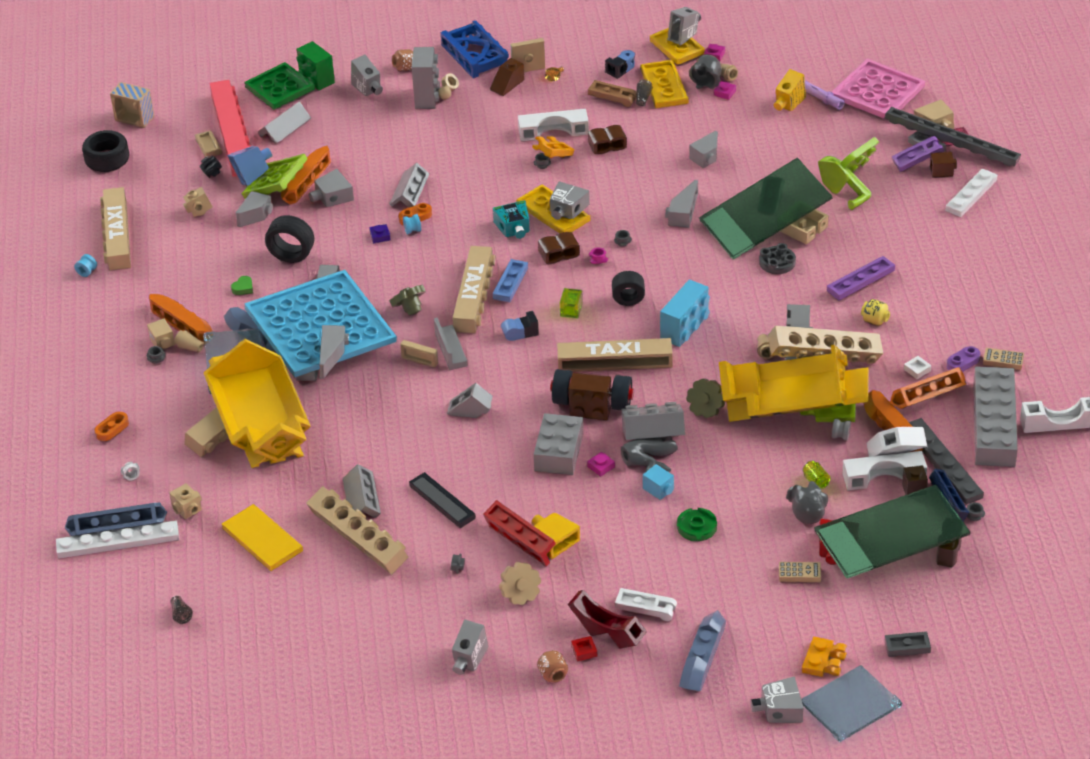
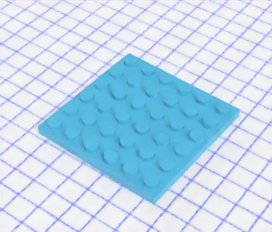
[244,270,397,378]

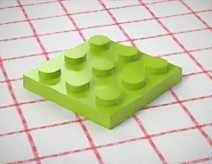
[241,154,307,199]

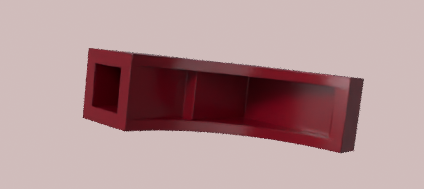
[567,590,647,649]

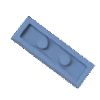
[493,259,528,302]

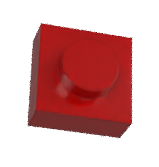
[571,636,598,662]

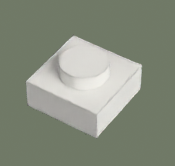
[904,356,931,379]

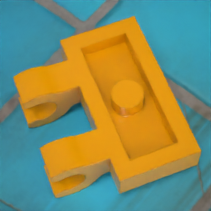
[532,136,575,158]
[802,636,847,677]

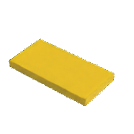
[640,60,689,109]
[516,184,591,234]
[222,504,303,571]

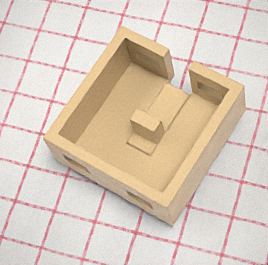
[777,201,829,245]

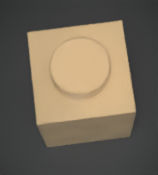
[147,318,175,349]

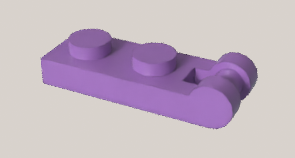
[892,136,944,172]

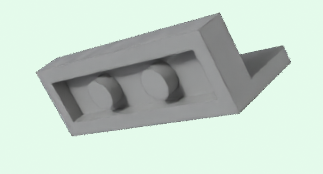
[257,101,311,144]
[389,163,429,208]
[434,317,468,370]
[343,464,381,518]

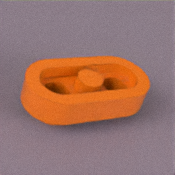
[398,203,432,226]
[95,411,129,441]

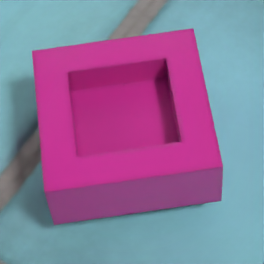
[704,43,725,61]
[714,81,736,100]
[587,452,615,477]

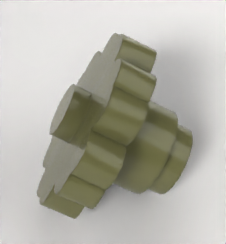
[389,284,426,316]
[686,378,725,418]

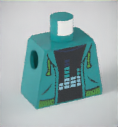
[493,200,530,239]

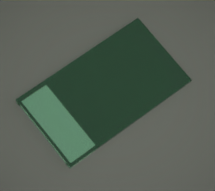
[699,157,833,259]
[814,485,970,578]

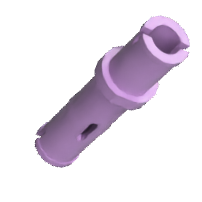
[805,80,845,110]

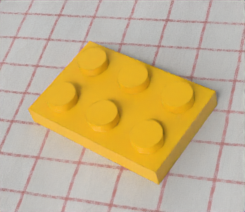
[649,28,705,65]

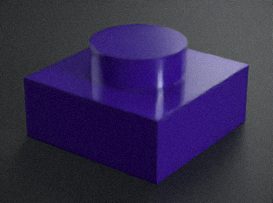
[369,224,391,244]

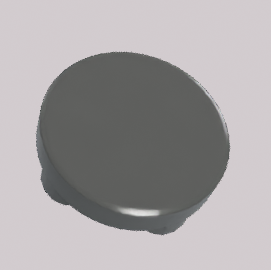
[759,243,796,274]

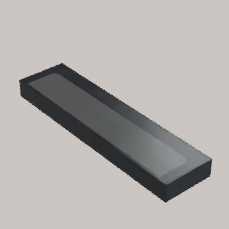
[409,472,476,528]

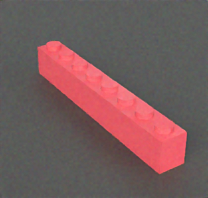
[209,80,251,177]

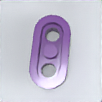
[947,346,980,372]

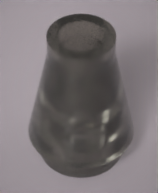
[636,80,653,106]
[170,596,193,624]

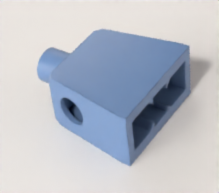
[227,146,272,186]

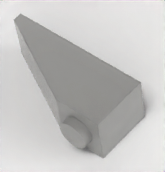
[665,180,698,228]
[320,325,349,379]

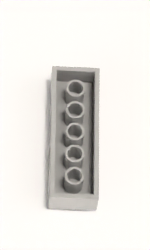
[973,367,1018,467]

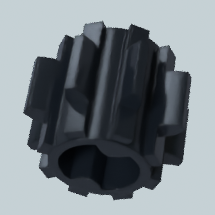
[199,155,222,178]

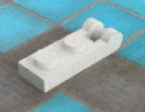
[615,588,677,621]

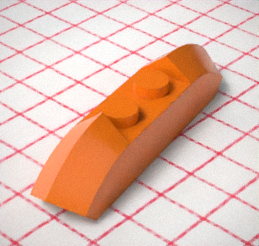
[281,145,331,204]
[149,294,213,345]
[890,367,967,409]
[864,390,923,452]

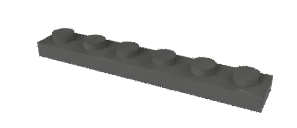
[909,418,984,505]

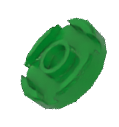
[677,508,717,541]

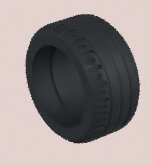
[82,130,129,172]
[265,215,315,263]

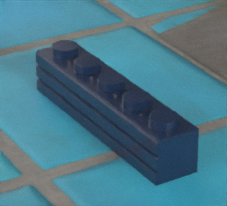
[929,469,969,522]

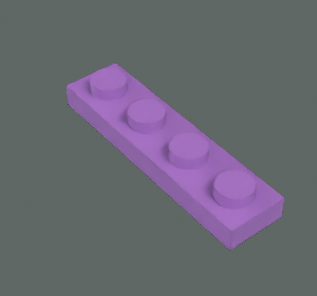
[827,256,895,301]

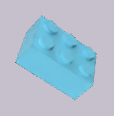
[660,279,710,347]

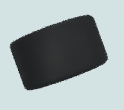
[612,271,645,306]

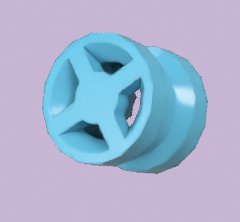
[403,214,422,234]
[74,254,97,277]

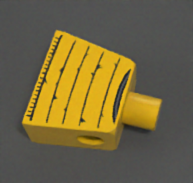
[773,69,806,111]

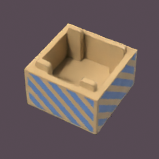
[110,82,154,128]

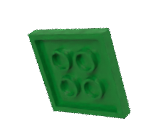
[244,62,315,110]

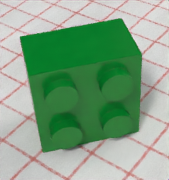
[296,41,335,91]

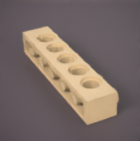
[768,325,884,364]
[306,486,409,575]

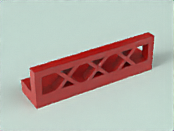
[483,500,556,567]

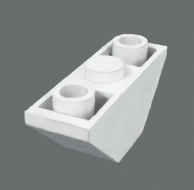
[866,427,927,457]

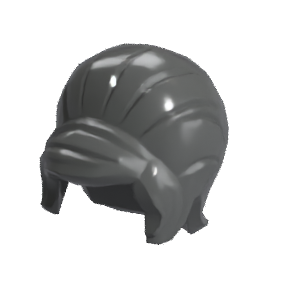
[689,54,722,89]
[786,481,828,524]

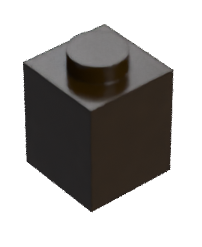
[902,465,928,499]

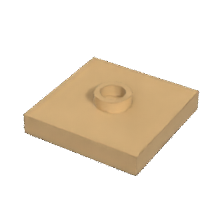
[510,38,545,72]

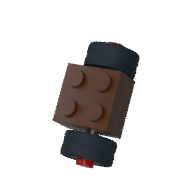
[550,369,634,421]

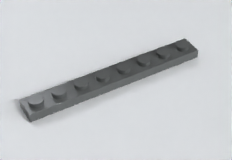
[884,107,1021,166]

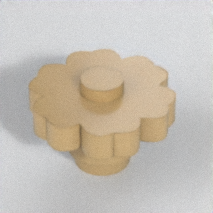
[499,562,541,605]

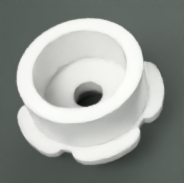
[121,462,140,481]

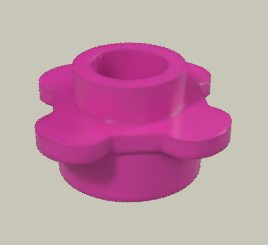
[589,247,608,264]

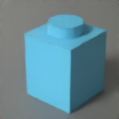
[643,464,674,500]

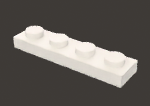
[945,169,998,217]

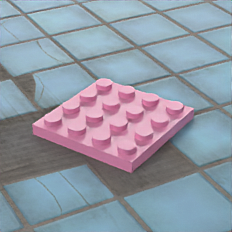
[832,59,925,119]

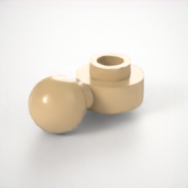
[438,73,459,100]

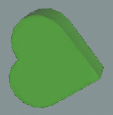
[231,276,253,295]

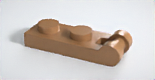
[588,80,638,107]

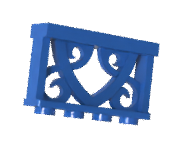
[440,20,509,78]

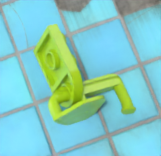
[818,137,879,210]

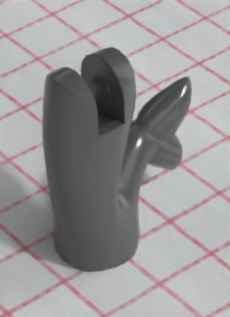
[621,436,678,472]

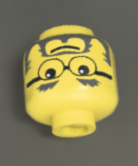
[861,299,890,326]

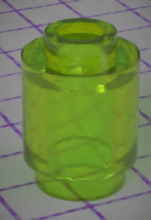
[803,461,831,489]

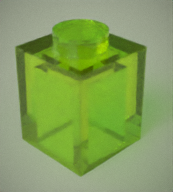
[560,288,583,318]

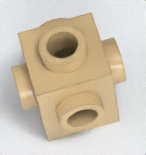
[183,187,213,217]
[169,483,202,519]

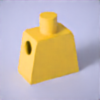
[531,513,580,560]

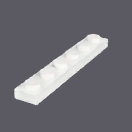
[56,520,179,559]

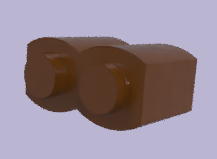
[588,125,627,154]
[538,232,580,264]

